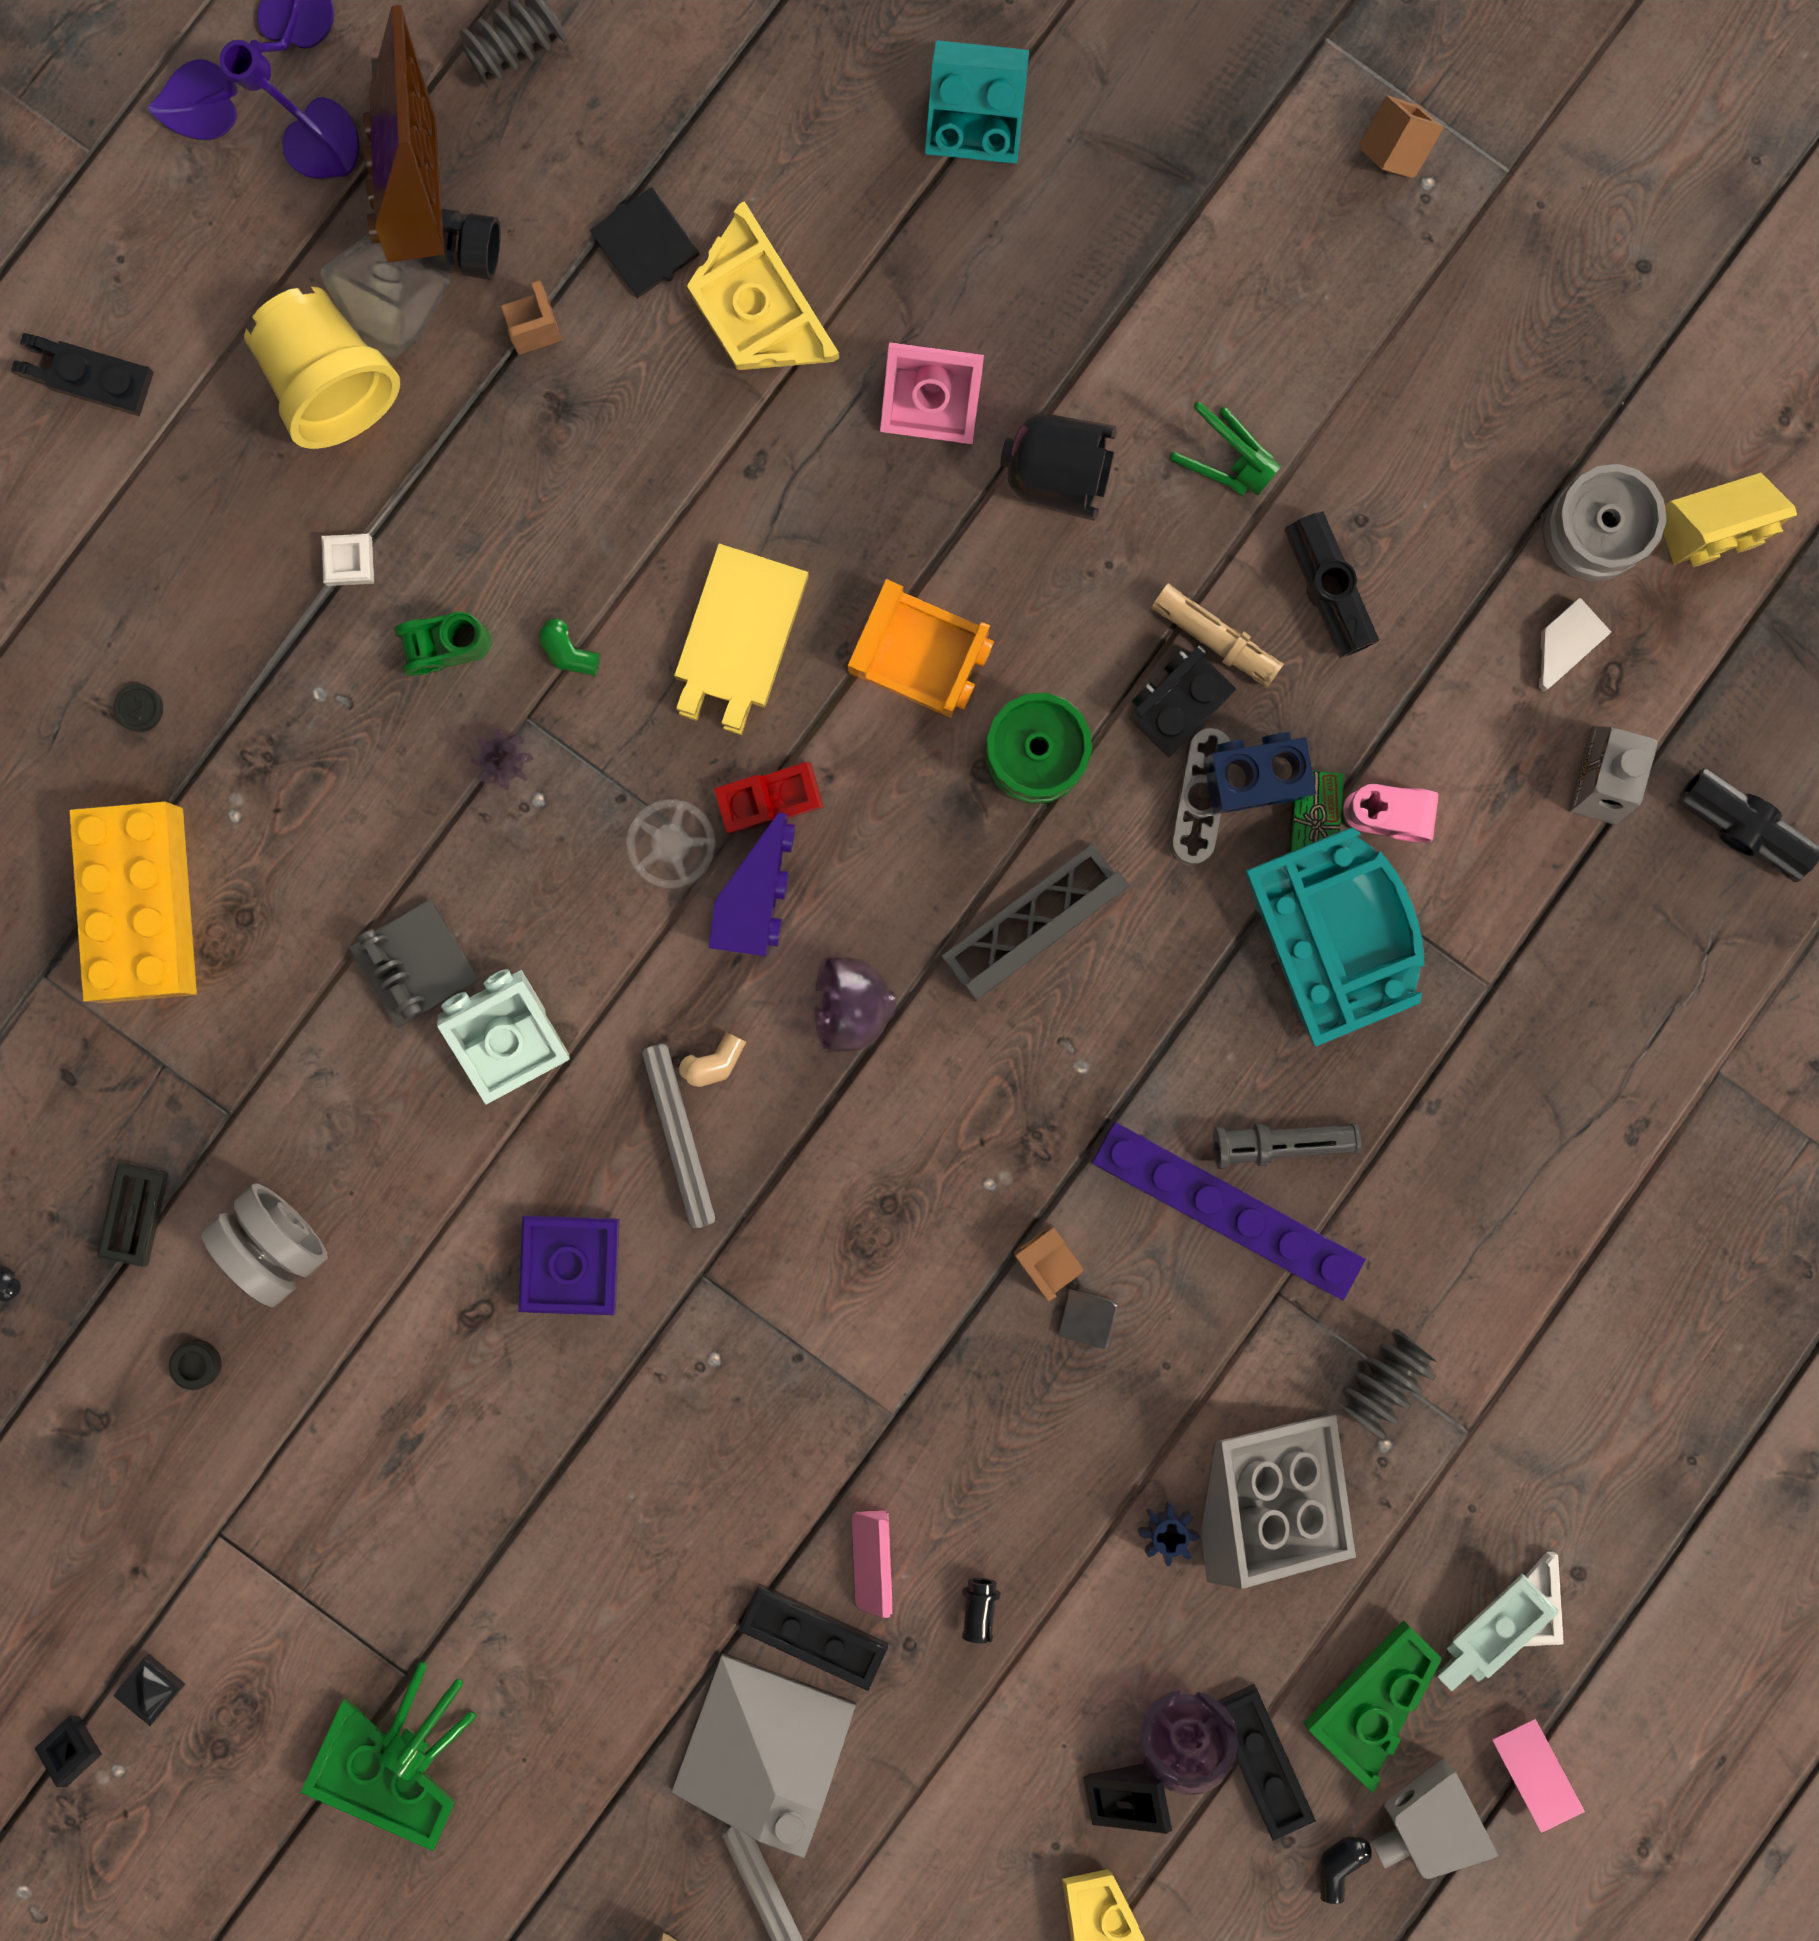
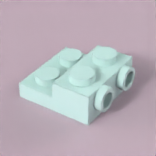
[437,969,570,1105]

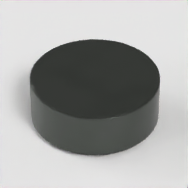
[169,1340,221,1390]

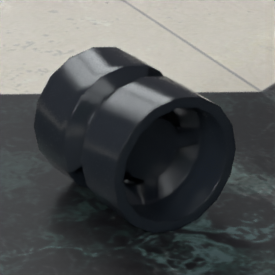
[421,208,501,280]

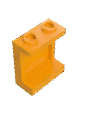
[848,579,995,718]

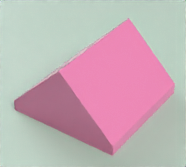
[880,342,984,444]

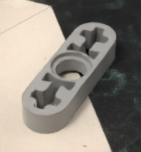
[1170,728,1230,865]

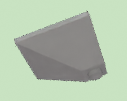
[1201,1414,1356,1589]
[672,1653,856,1858]

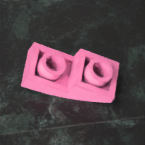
[1492,1719,1585,1833]

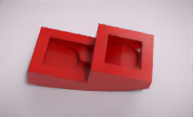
[714,762,824,834]

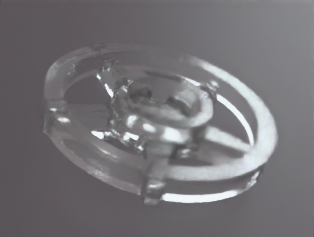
[627,799,716,888]

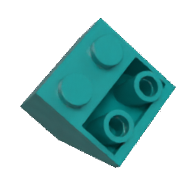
[925,40,1029,164]

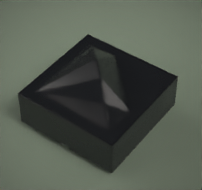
[113,1654,185,1726]
[34,1715,102,1787]

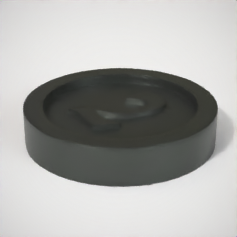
[113,684,163,732]

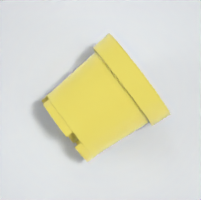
[244,287,400,449]

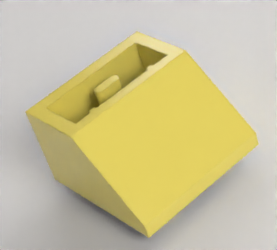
[1663,473,1797,567]

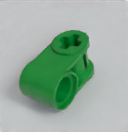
[394,612,492,676]

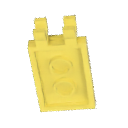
[674,543,809,735]

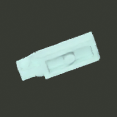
[1438,1573,1558,1692]

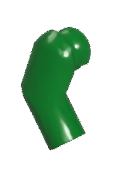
[539,618,601,676]

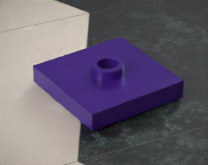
[518,1215,620,1315]

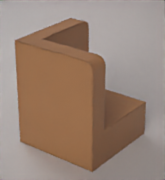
[1359,95,1444,178]
[501,280,563,355]
[1013,1224,1083,1302]

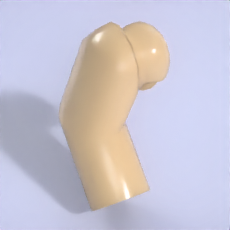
[679,1032,746,1087]

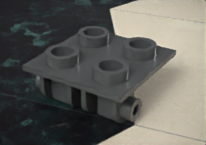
[349,899,479,1028]

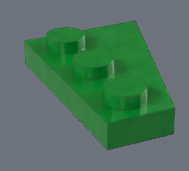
[1303,1620,1442,1793]

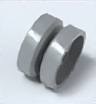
[1543,464,1667,582]
[201,1183,328,1308]

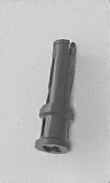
[1213,1123,1361,1169]

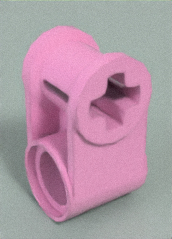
[1342,784,1439,843]

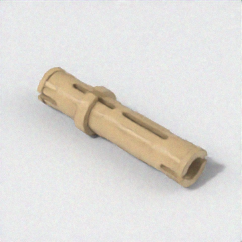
[1151,583,1284,689]

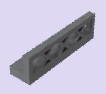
[941,843,1130,1001]

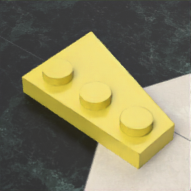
[1062,1869,1145,1941]

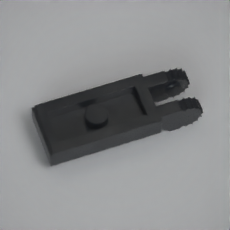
[11,333,154,416]

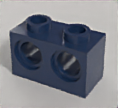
[1204,732,1316,815]

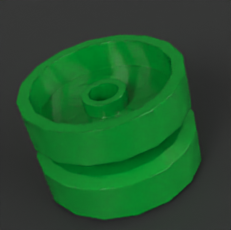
[985,692,1092,805]

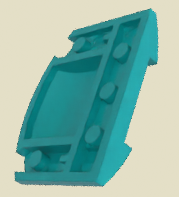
[1245,827,1425,1047]

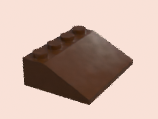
[363,5,445,263]

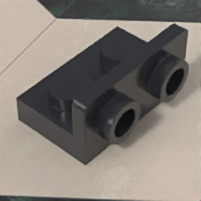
[1129,645,1237,758]

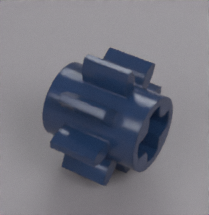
[1138,1502,1200,1566]

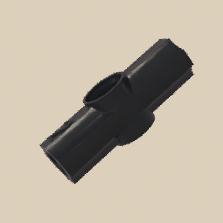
[1284,511,1380,658]
[1678,768,1819,882]

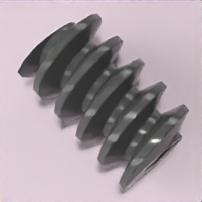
[459,0,567,88]
[1337,1329,1436,1439]

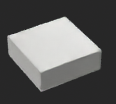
[321,534,374,586]

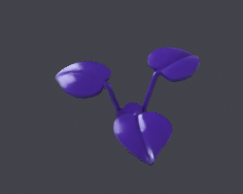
[148,0,359,179]

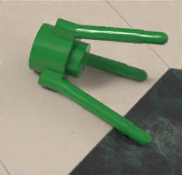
[1170,402,1281,496]
[379,1662,476,1781]

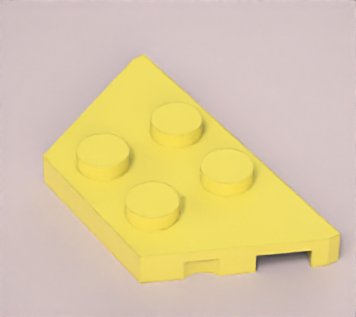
[687,201,839,370]

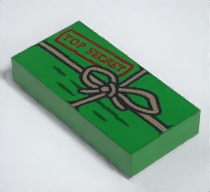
[1289,771,1344,852]

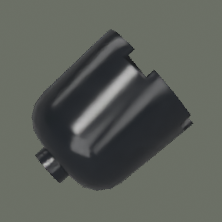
[1000,414,1117,521]

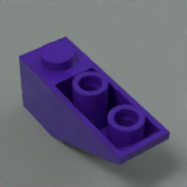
[708,813,795,956]

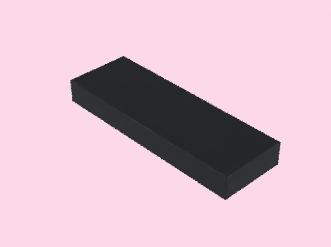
[738,1583,888,1691]
[1211,1684,1316,1841]

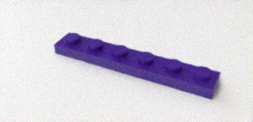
[1091,1121,1366,1301]

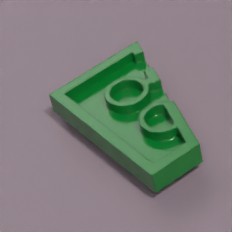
[300,1698,456,1851]

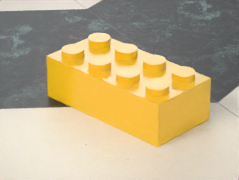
[69,802,197,1003]

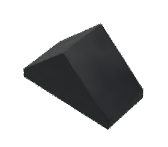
[1083,1761,1172,1834]

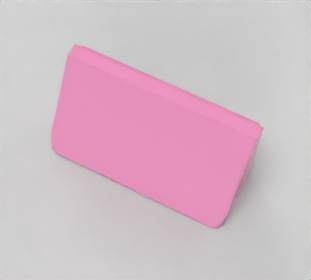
[852,1511,893,1618]

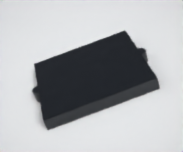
[590,187,700,299]

